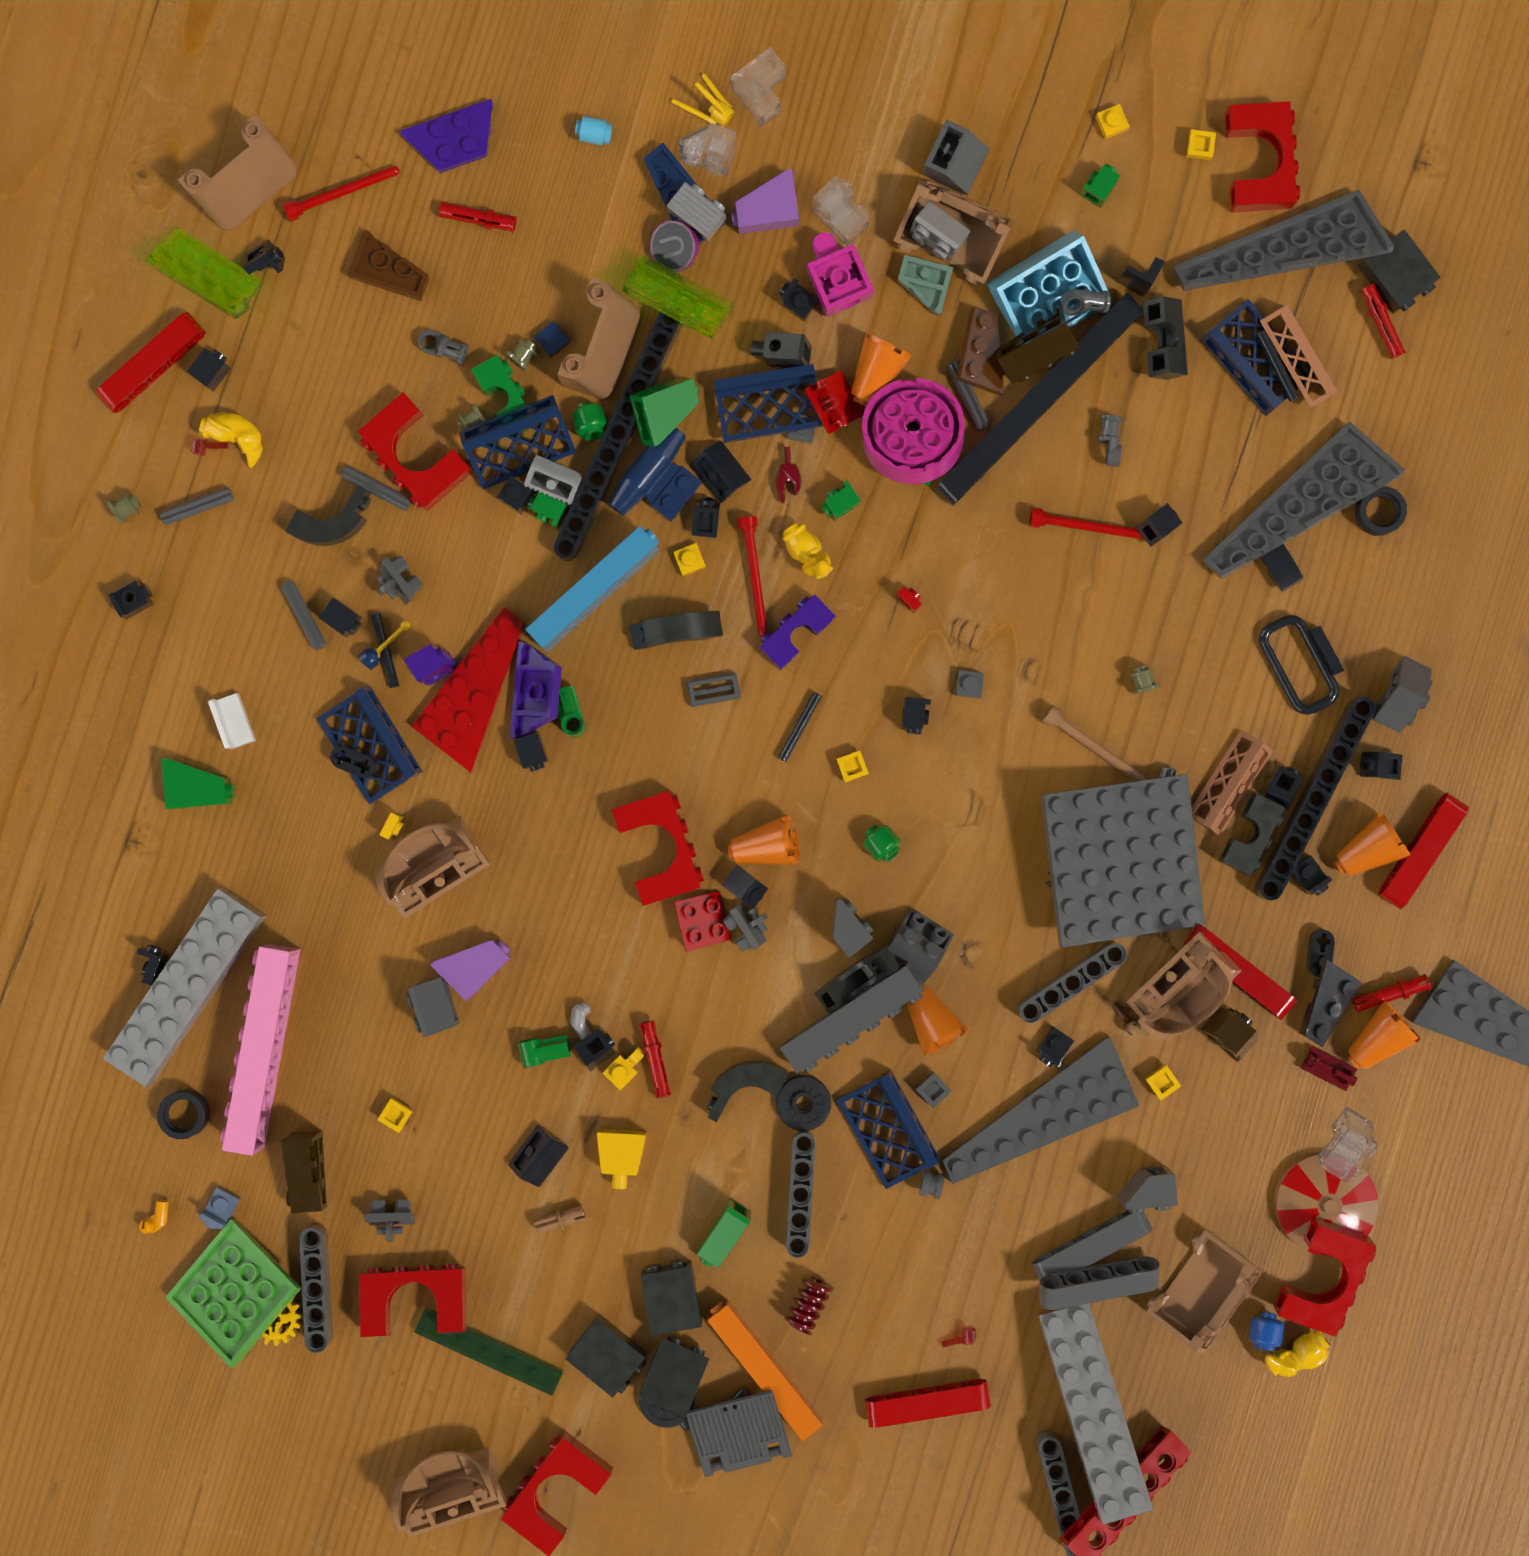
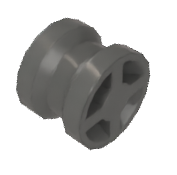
[919,1170,944,1200]

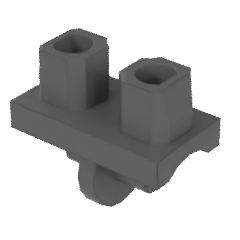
[377,556,423,605]
[723,902,768,951]
[365,1199,415,1242]

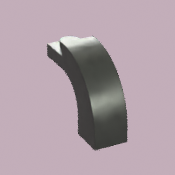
[285,485,371,546]
[630,611,723,650]
[814,946,900,1014]
[706,1060,789,1122]

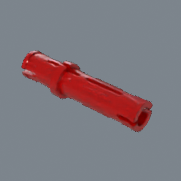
[439,201,517,233]
[1360,283,1406,359]
[1352,974,1431,1013]
[639,1020,671,1098]

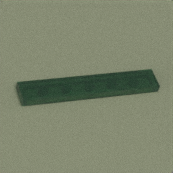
[414,1307,563,1396]

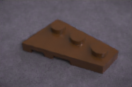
[348,229,430,301]
[956,306,1004,396]

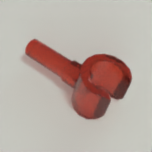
[191,439,229,456]
[942,1327,976,1348]

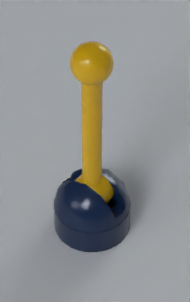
[358,621,411,670]

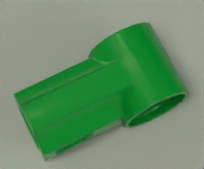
[558,686,586,738]
[518,1034,571,1068]

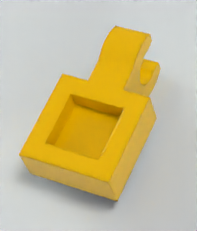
[602,1046,646,1091]

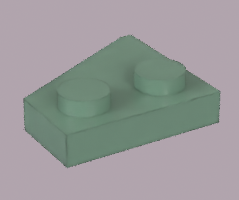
[897,255,953,316]

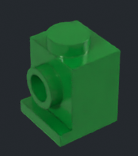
[1080,164,1121,208]
[820,480,861,521]
[527,492,569,530]

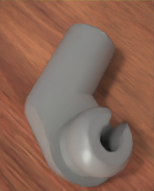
[570,1002,592,1040]

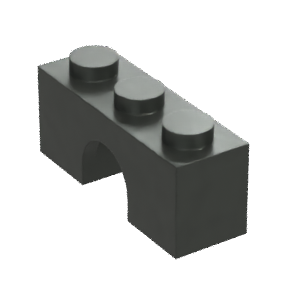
[1143,296,1188,380]
[1218,794,1285,876]

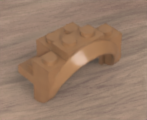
[375,815,490,919]
[1127,932,1242,1040]
[390,1447,506,1538]

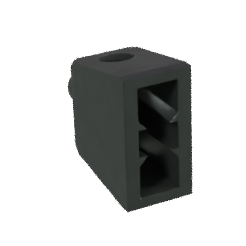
[751,332,812,368]

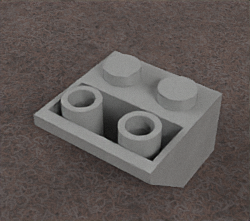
[909,201,970,261]

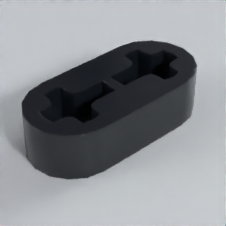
[330,745,379,778]
[1306,929,1335,977]

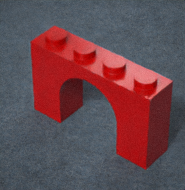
[1224,101,1300,213]
[357,392,473,511]
[612,791,704,906]
[1273,1216,1376,1337]
[360,1264,467,1337]
[500,1430,613,1556]

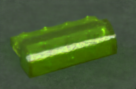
[146,227,263,319]
[622,255,734,339]

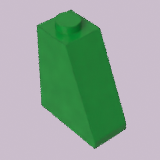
[630,377,699,447]
[161,758,236,809]
[697,1198,751,1268]

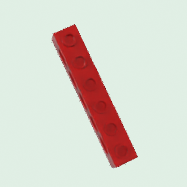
[1059,1426,1192,1556]

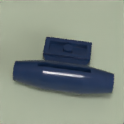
[608,428,702,522]

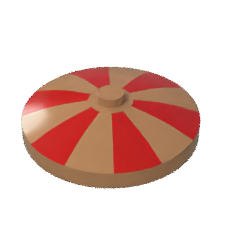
[1274,1152,1378,1256]

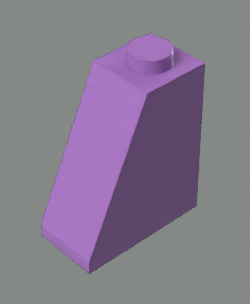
[731,169,799,234]
[431,939,513,1001]

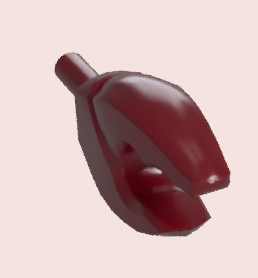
[775,447,802,504]

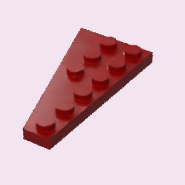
[411,607,525,773]

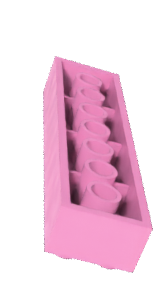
[220,944,301,1156]

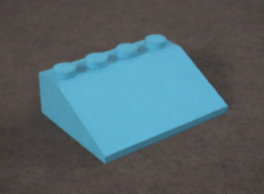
[987,231,1113,336]

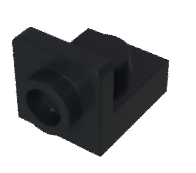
[242,239,285,275]
[779,278,819,322]
[692,497,721,538]
[1360,752,1403,780]
[1292,855,1332,896]
[136,945,169,986]
[1036,1026,1074,1068]

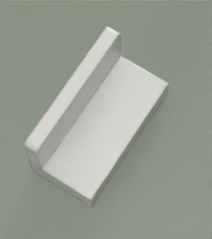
[208,693,256,749]

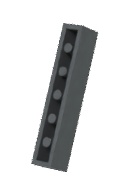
[780,962,925,1073]

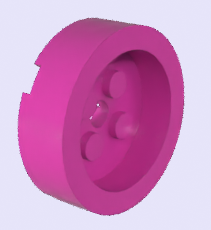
[862,378,965,484]

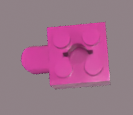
[807,232,874,317]

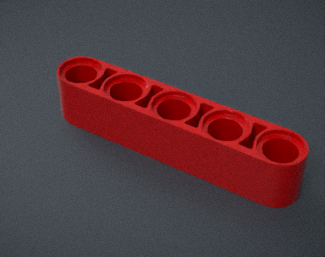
[96,312,206,413]
[1378,792,1469,909]
[1184,924,1297,1020]
[864,1379,991,1428]

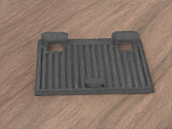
[686,1390,792,1477]

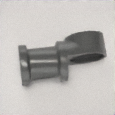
[1060,289,1111,316]
[418,330,469,365]
[1097,415,1123,467]

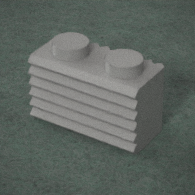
[667,182,726,242]
[524,455,583,505]

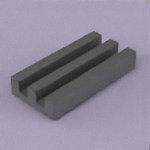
[687,673,741,707]

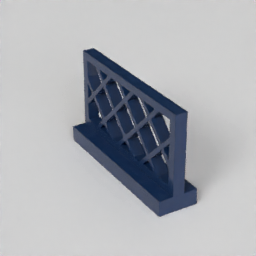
[1200,299,1314,416]
[714,364,823,443]
[459,395,577,489]
[317,686,423,804]
[837,1070,940,1189]

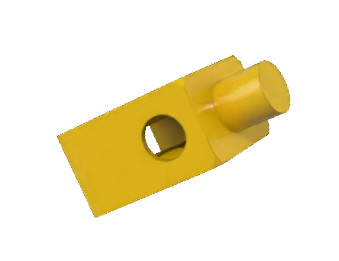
[597,1129,647,1189]

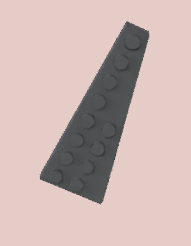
[1173,190,1394,291]
[1203,421,1405,579]
[1411,960,1529,1067]
[942,1036,1139,1184]

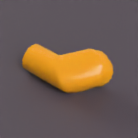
[139,1200,169,1234]

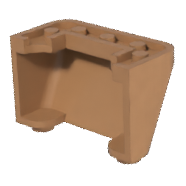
[178,114,297,231]
[893,179,1014,285]
[558,277,640,400]
[1146,1230,1262,1353]

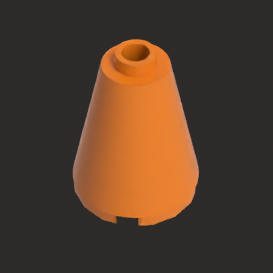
[851,332,912,406]
[1334,812,1410,876]
[728,815,800,865]
[906,985,968,1057]
[1348,1001,1421,1070]

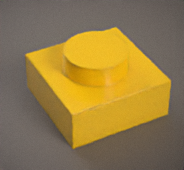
[1095,104,1130,139]
[1186,129,1216,161]
[673,543,706,576]
[836,750,869,783]
[379,812,404,840]
[1145,1064,1181,1101]
[378,1097,414,1133]

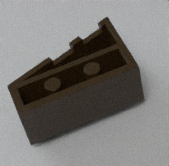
[996,305,1080,385]
[1201,1007,1258,1062]
[281,1131,327,1213]

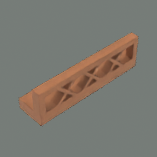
[1260,305,1338,409]
[1192,731,1273,836]

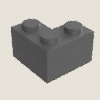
[1373,656,1433,733]

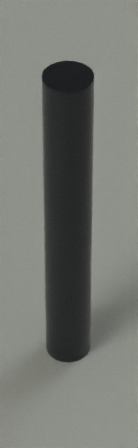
[1256,330,1299,402]
[371,613,400,689]
[777,692,822,762]

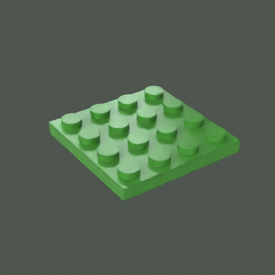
[165,1219,301,1368]

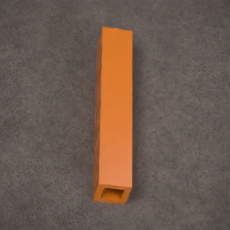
[707,1299,823,1441]

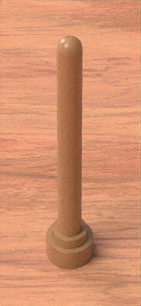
[1041,705,1146,781]

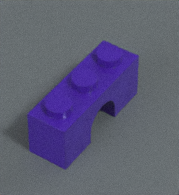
[760,594,836,670]
[404,644,456,686]

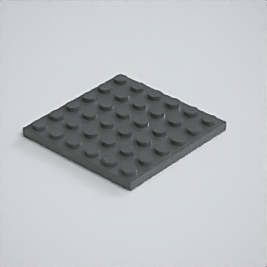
[1041,774,1205,947]

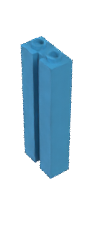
[525,526,659,652]

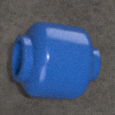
[1249,1311,1284,1351]

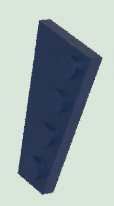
[644,143,727,245]

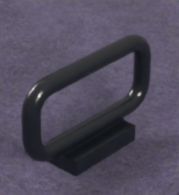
[1259,615,1345,715]

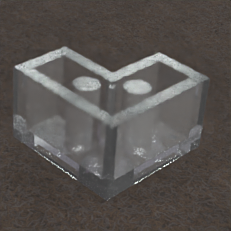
[730,47,786,127]
[812,175,870,247]
[1319,1107,1377,1183]

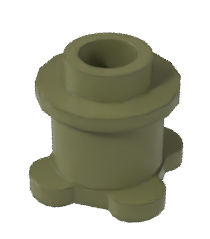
[505,338,538,372]
[457,404,486,431]
[106,492,141,524]
[1130,665,1161,695]

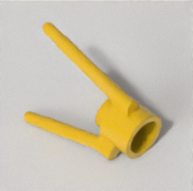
[671,73,735,127]

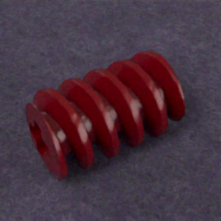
[784,1276,834,1335]

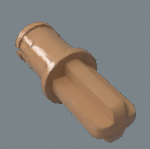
[534,1204,586,1234]

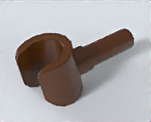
[1112,1002,1141,1036]

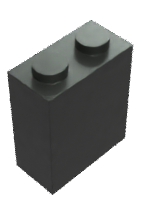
[1357,229,1441,313]
[640,1259,702,1336]
[565,1314,646,1398]
[637,1336,710,1418]

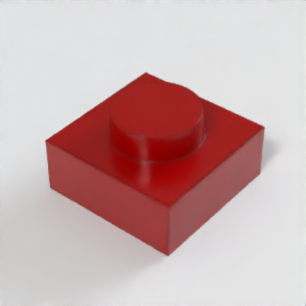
[896,586,922,613]

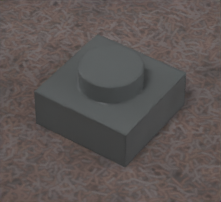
[787,413,817,444]
[955,670,984,699]
[915,1072,952,1108]

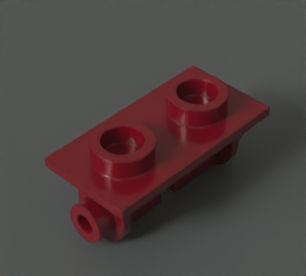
[1301,1046,1357,1091]

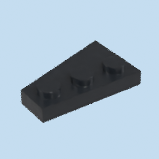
[1300,957,1362,1047]

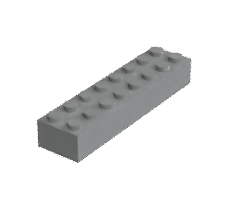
[103,888,267,1087]
[1038,1303,1153,1524]

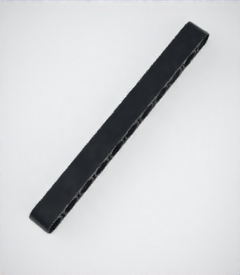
[935,293,1144,506]
[554,305,682,561]

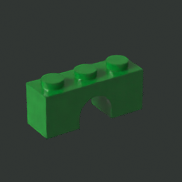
[471,355,531,440]

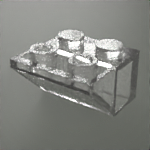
[678,123,737,176]

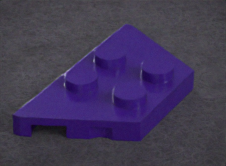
[400,99,494,173]
[510,641,562,739]

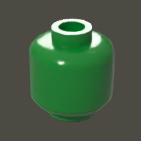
[572,401,608,441]
[863,825,901,863]

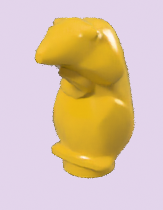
[199,412,263,468]
[783,523,833,579]
[1265,1328,1331,1377]

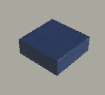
[534,321,570,358]

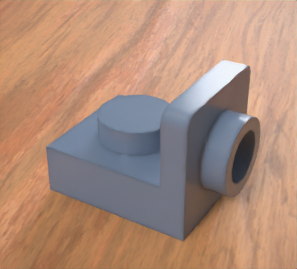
[199,1186,241,1230]

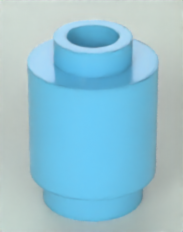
[575,115,613,146]

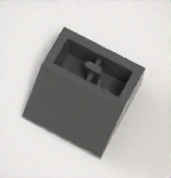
[922,119,989,196]
[832,897,874,958]
[887,907,954,983]
[406,977,460,1038]
[1117,1166,1178,1213]

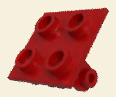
[804,370,864,435]
[674,891,731,952]

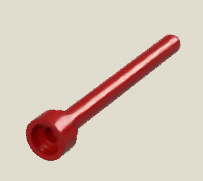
[282,166,400,222]
[1029,507,1145,540]
[737,516,768,638]

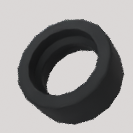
[1355,486,1407,536]
[157,1089,210,1140]

